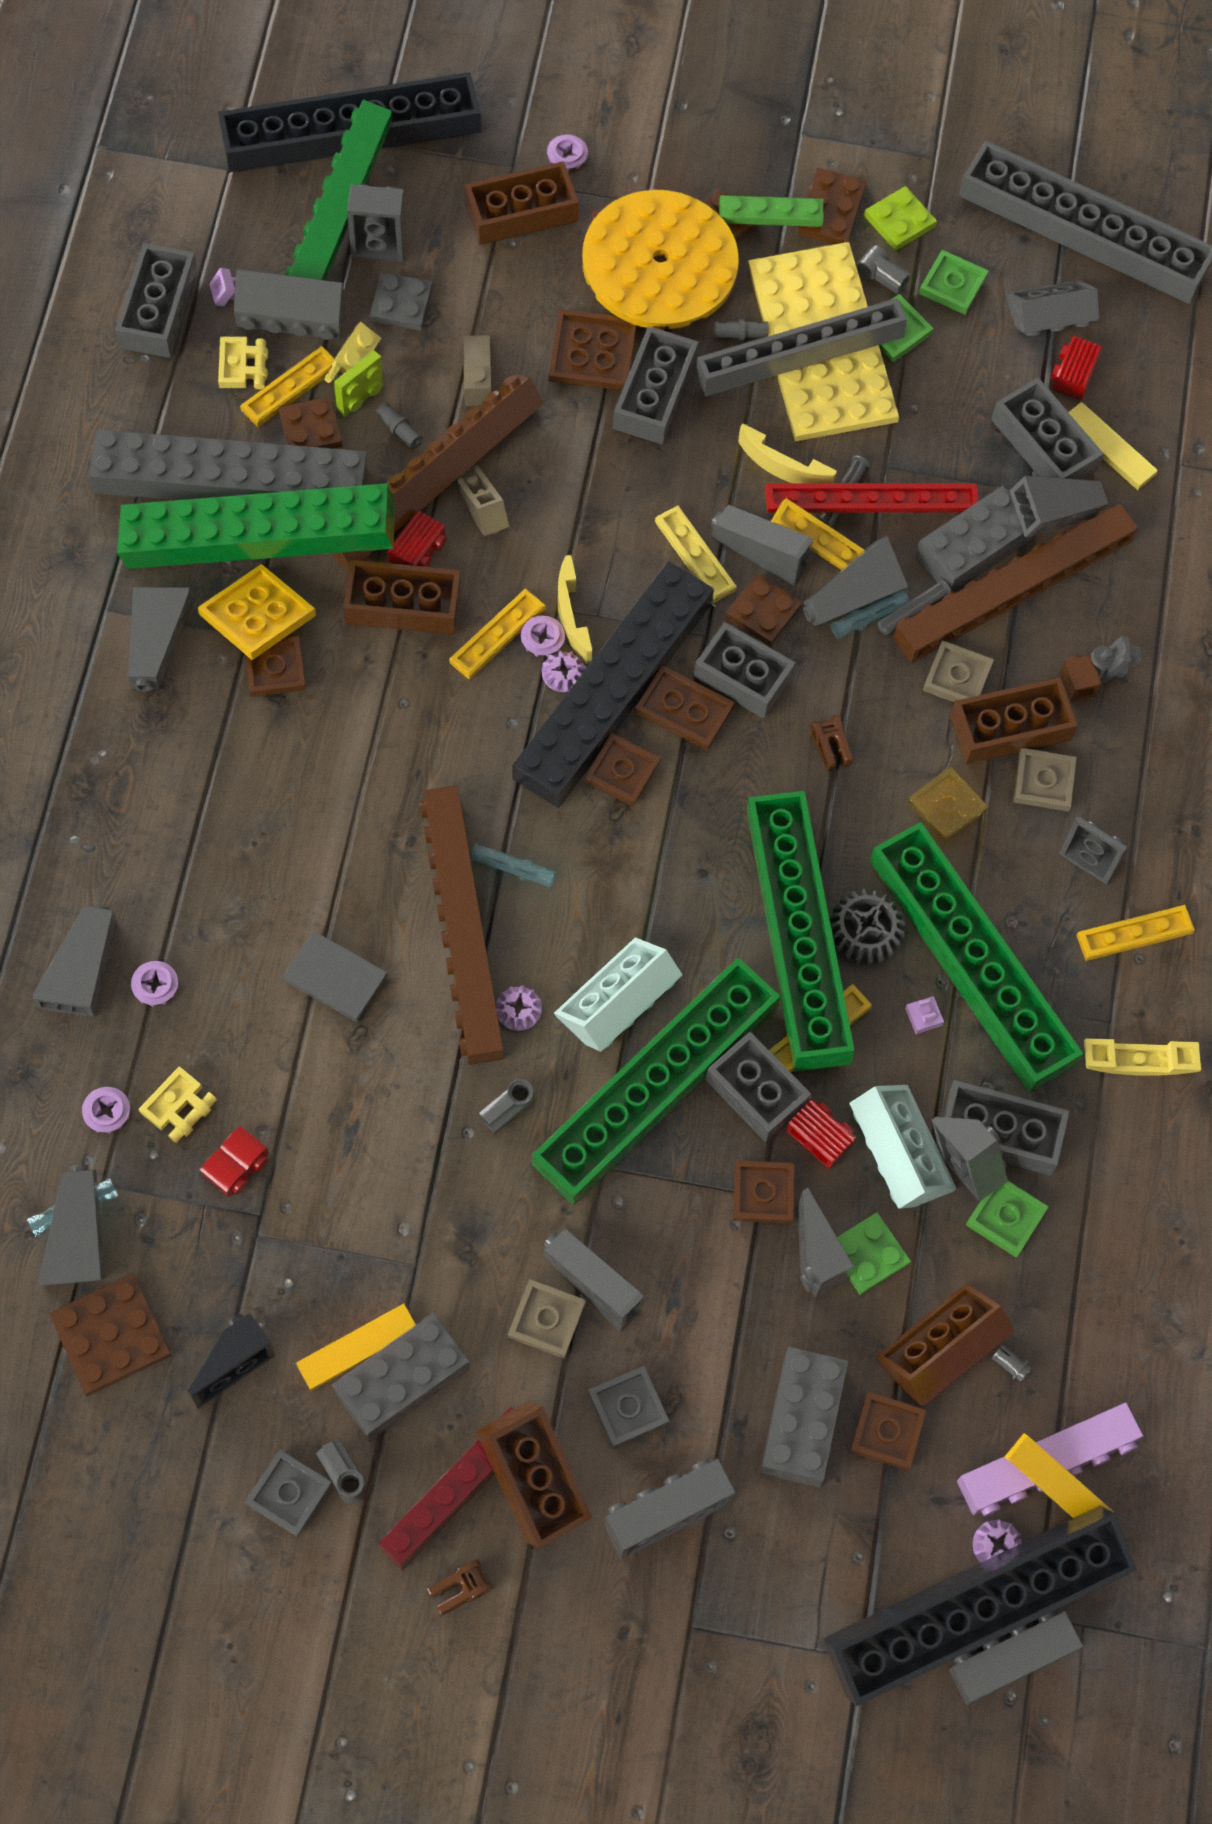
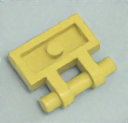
[218,337,268,390]
[139,1066,217,1143]

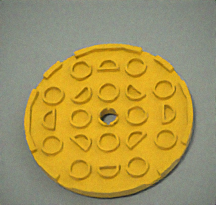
[582,190,739,329]

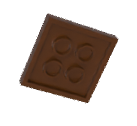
[549,309,637,390]
[49,1273,171,1397]

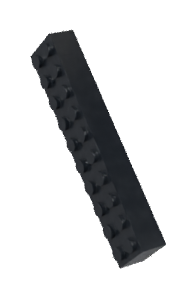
[218,72,481,173]
[512,561,714,808]
[823,1505,1137,1706]

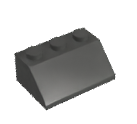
[1006,280,1099,336]
[931,1117,1008,1202]

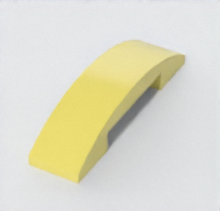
[738,424,837,483]
[558,555,592,664]
[1084,1039,1201,1075]

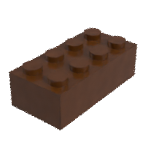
[464,161,579,245]
[343,560,461,635]
[950,677,1078,764]
[476,1401,592,1549]

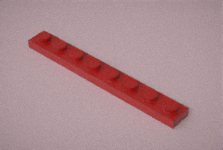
[765,483,979,513]

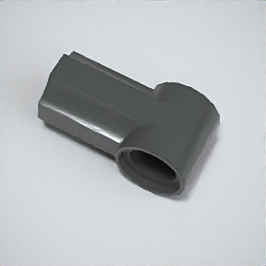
[856,246,911,294]
[479,1079,534,1134]
[316,1439,366,1504]

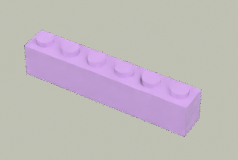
[957,1403,1143,1516]

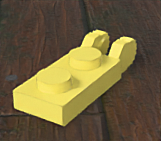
[324,322,381,383]

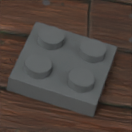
[370,273,432,331]
[588,1366,670,1448]
[245,1449,332,1538]

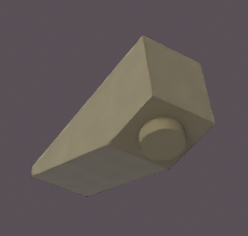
[464,335,491,406]
[455,463,509,536]

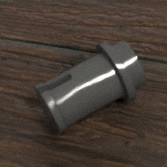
[992,1344,1032,1382]

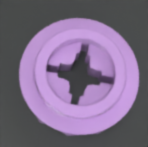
[547,135,588,171]
[521,616,565,657]
[542,650,586,692]
[131,961,179,1007]
[496,985,542,1031]
[82,1087,131,1134]
[973,1519,1022,1563]

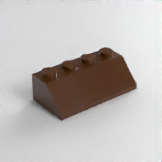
[876,1283,1014,1406]

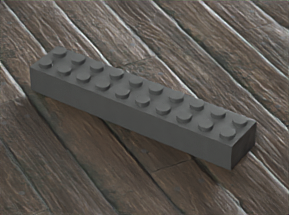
[958,140,1212,304]
[89,429,368,500]

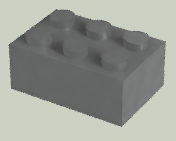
[347,185,406,263]
[694,622,796,719]
[705,1032,811,1142]

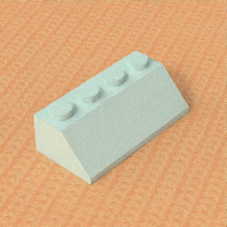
[554,937,682,1052]
[850,1085,957,1209]

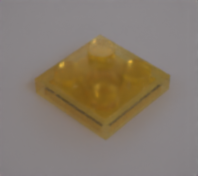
[907,767,988,843]

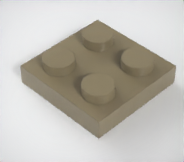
[923,640,994,702]
[1013,748,1077,812]
[508,1279,586,1359]

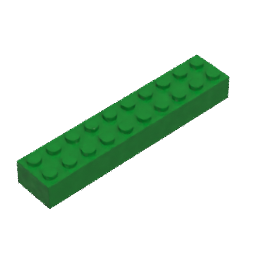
[117,483,395,569]
[747,791,855,1072]
[869,822,1083,1093]
[532,958,780,1206]

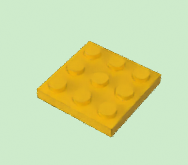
[198,564,316,660]

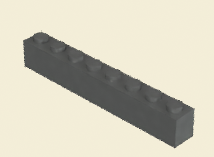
[697,298,907,397]

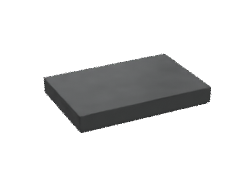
[282,931,388,1022]

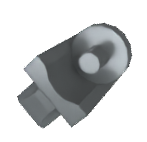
[1091,636,1141,683]

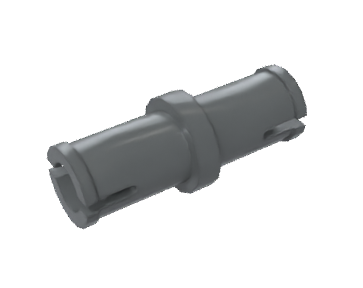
[714,319,769,341]
[376,403,423,450]

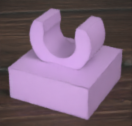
[209,268,236,306]
[905,996,944,1034]

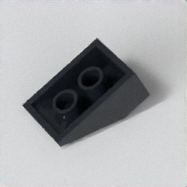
[188,1312,275,1409]

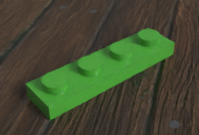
[719,196,823,227]

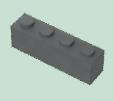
[949,1611,1083,1705]

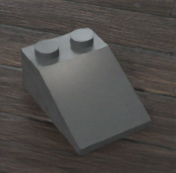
[1059,816,1130,885]
[797,1188,853,1298]

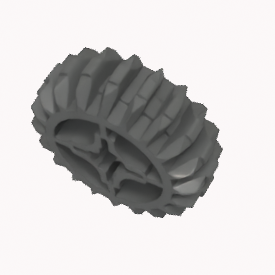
[829,888,906,966]

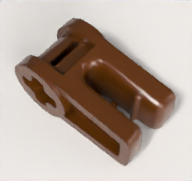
[810,715,853,772]
[426,1560,493,1616]

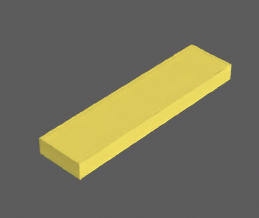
[1069,402,1158,490]
[655,506,737,604]

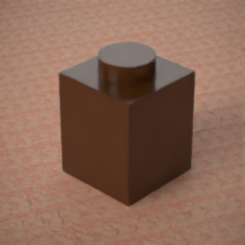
[1060,655,1101,702]

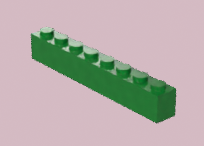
[285,100,392,281]

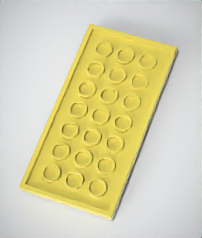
[748,242,899,442]

